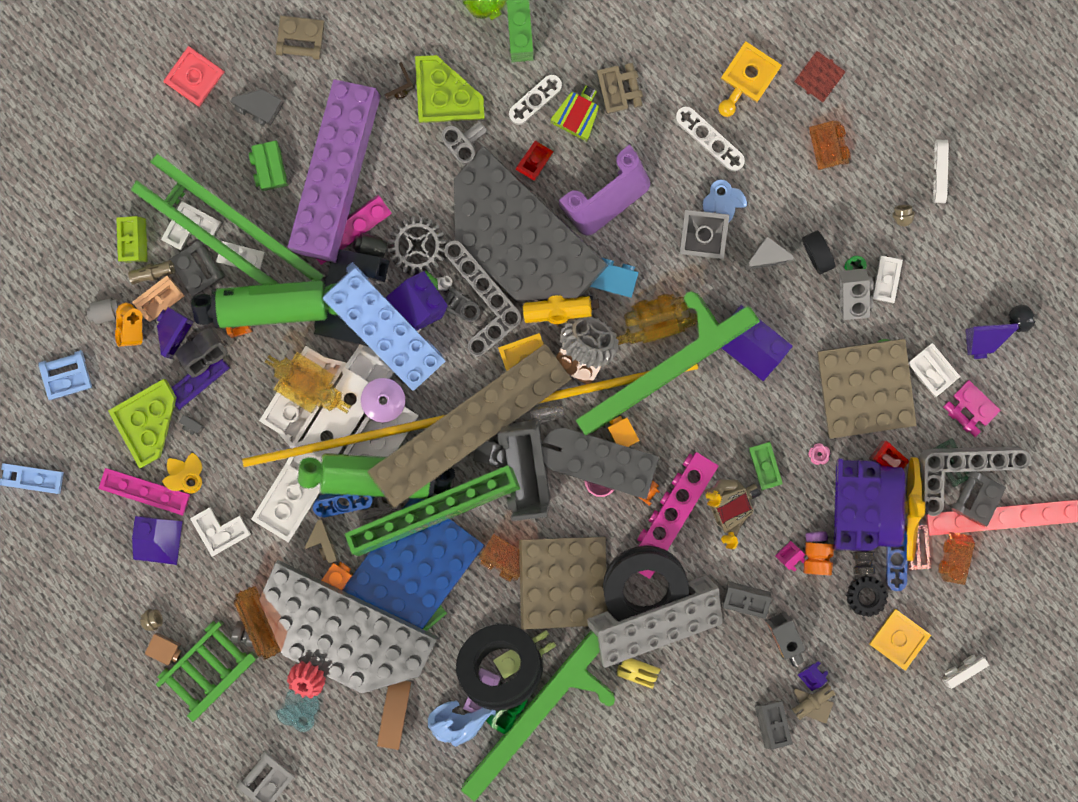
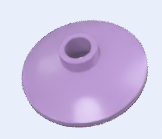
[361,378,405,422]

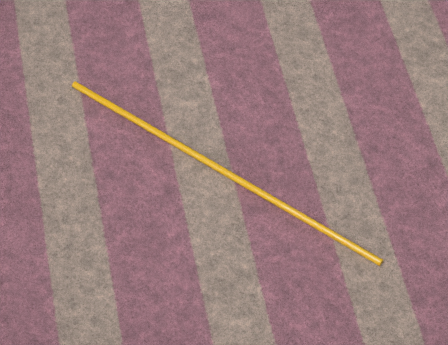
[242,364,698,467]

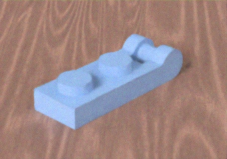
[0,463,64,494]

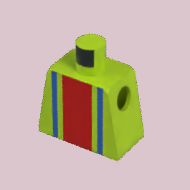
[550,85,599,142]

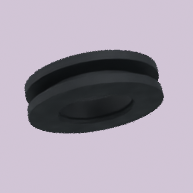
[603,546,689,622]
[456,624,543,710]

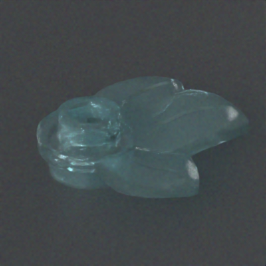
[276,690,319,732]

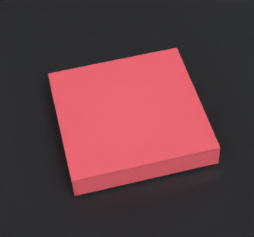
[163,46,225,108]

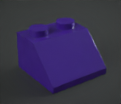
[385,271,448,331]

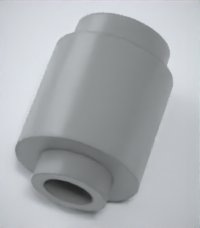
[87,298,119,325]

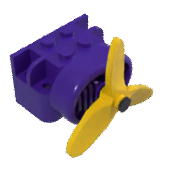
[834,457,929,561]

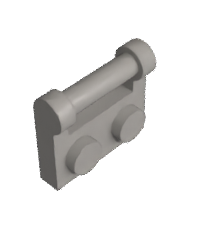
[236,751,295,802]

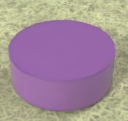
[805,531,828,542]

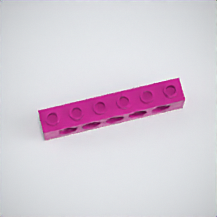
[637,452,719,579]

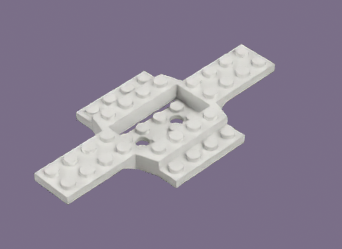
[251,329,421,543]

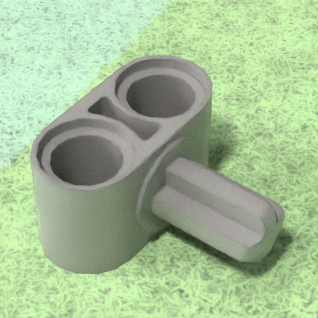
[441,122,487,165]

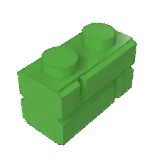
[249,141,288,191]

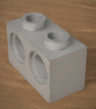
[839,269,873,320]

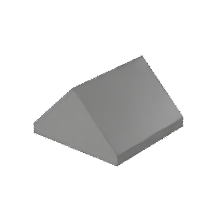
[745,237,794,270]

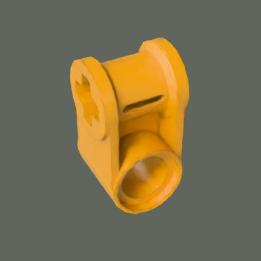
[115,302,143,347]

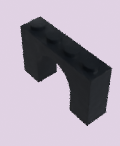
[314,249,390,347]

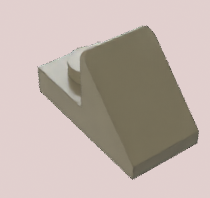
[304,519,338,564]

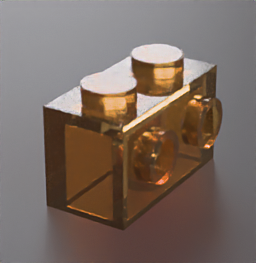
[938,532,975,585]
[478,534,520,582]

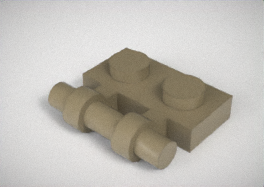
[597,63,643,114]

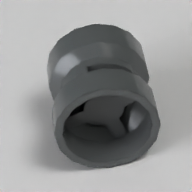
[231,621,259,648]

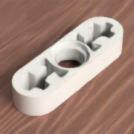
[509,75,562,125]
[933,139,949,203]

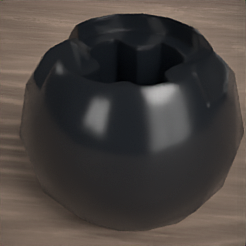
[1008,305,1036,333]

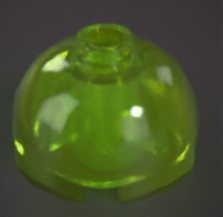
[462,0,507,20]

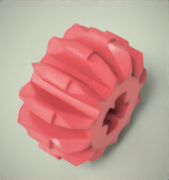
[287,661,326,699]

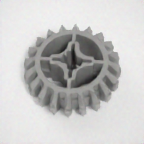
[388,217,447,276]
[559,315,619,369]

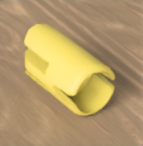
[617,658,661,689]

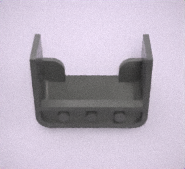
[497,419,551,521]

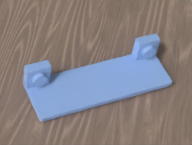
[323,262,446,390]

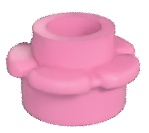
[808,443,830,465]

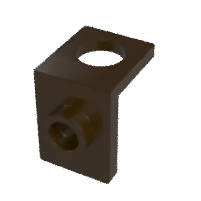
[384,62,414,101]

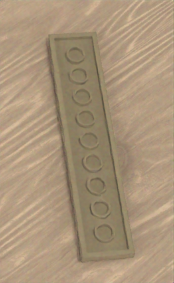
[367,344,571,509]

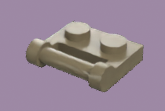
[276,16,324,60]

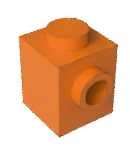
[321,561,353,590]

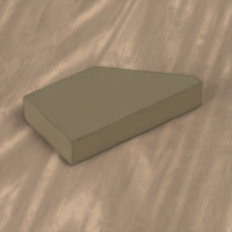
[794,688,834,723]

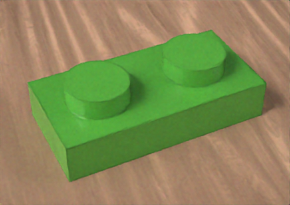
[748,442,783,490]

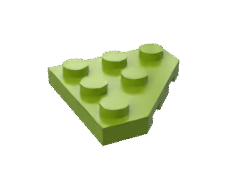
[415,55,485,123]
[108,379,176,469]

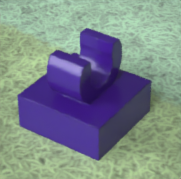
[797,662,828,691]

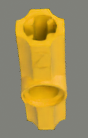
[523,295,592,324]

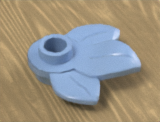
[703,179,747,223]

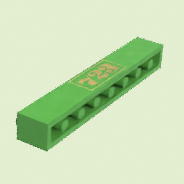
[345,465,521,556]

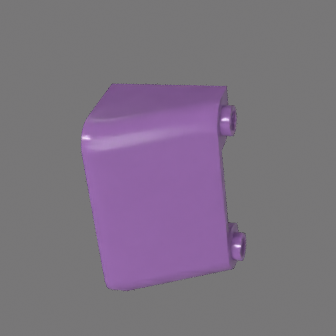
[559,145,650,236]

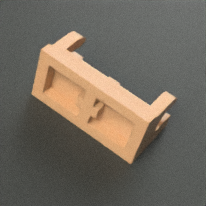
[132,275,184,322]

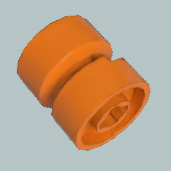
[803,542,834,575]

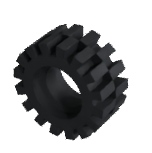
[846,576,888,617]

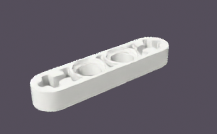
[676,107,745,172]

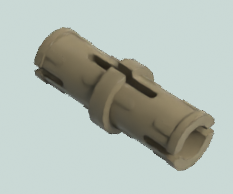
[128,260,175,284]
[792,683,836,720]

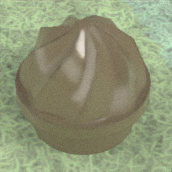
[893,205,915,227]
[140,609,163,631]

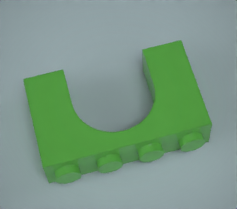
[507,0,533,62]

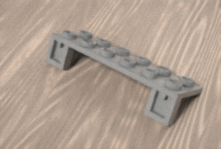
[587,575,723,668]

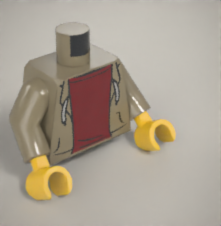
[704,479,760,549]

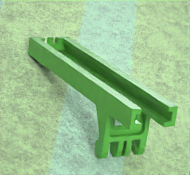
[130,153,324,285]
[576,291,760,435]
[461,630,616,802]

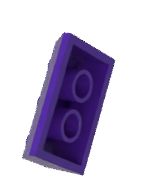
[721,305,793,381]

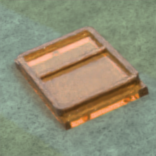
[234,586,281,660]

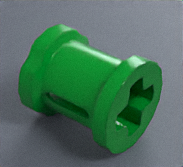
[844,256,867,271]

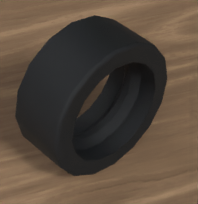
[802,230,836,275]

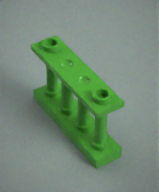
[155,620,258,722]

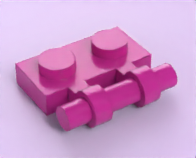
[943,380,1001,437]

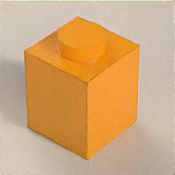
[607,416,639,447]

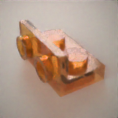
[809,120,850,170]

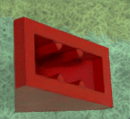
[869,441,909,469]

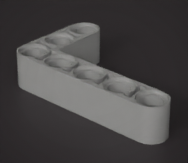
[444,241,521,357]
[919,446,1031,516]

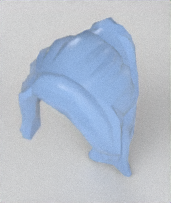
[428,700,496,747]

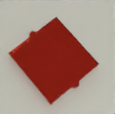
[794,51,845,103]

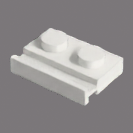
[908,343,960,397]
[941,655,989,689]

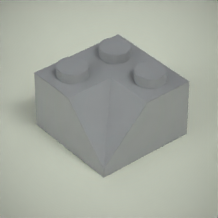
[679,210,729,259]

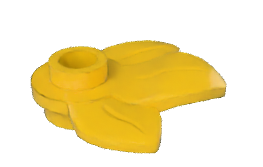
[162,453,202,494]

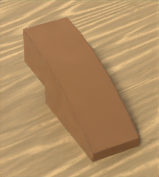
[377,681,411,750]

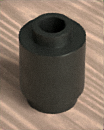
[353,233,387,258]

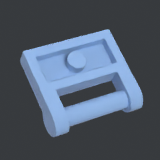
[38,350,92,400]

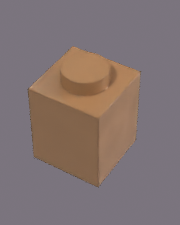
[145,633,182,666]

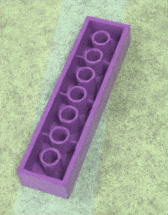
[287,79,381,263]

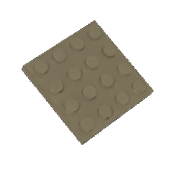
[817,338,917,439]
[519,537,608,629]

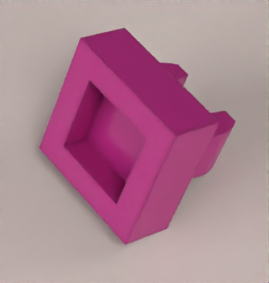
[775,541,805,571]

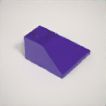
[157,307,194,359]
[966,324,1019,359]
[132,516,183,565]

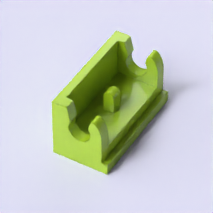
[116,216,148,263]

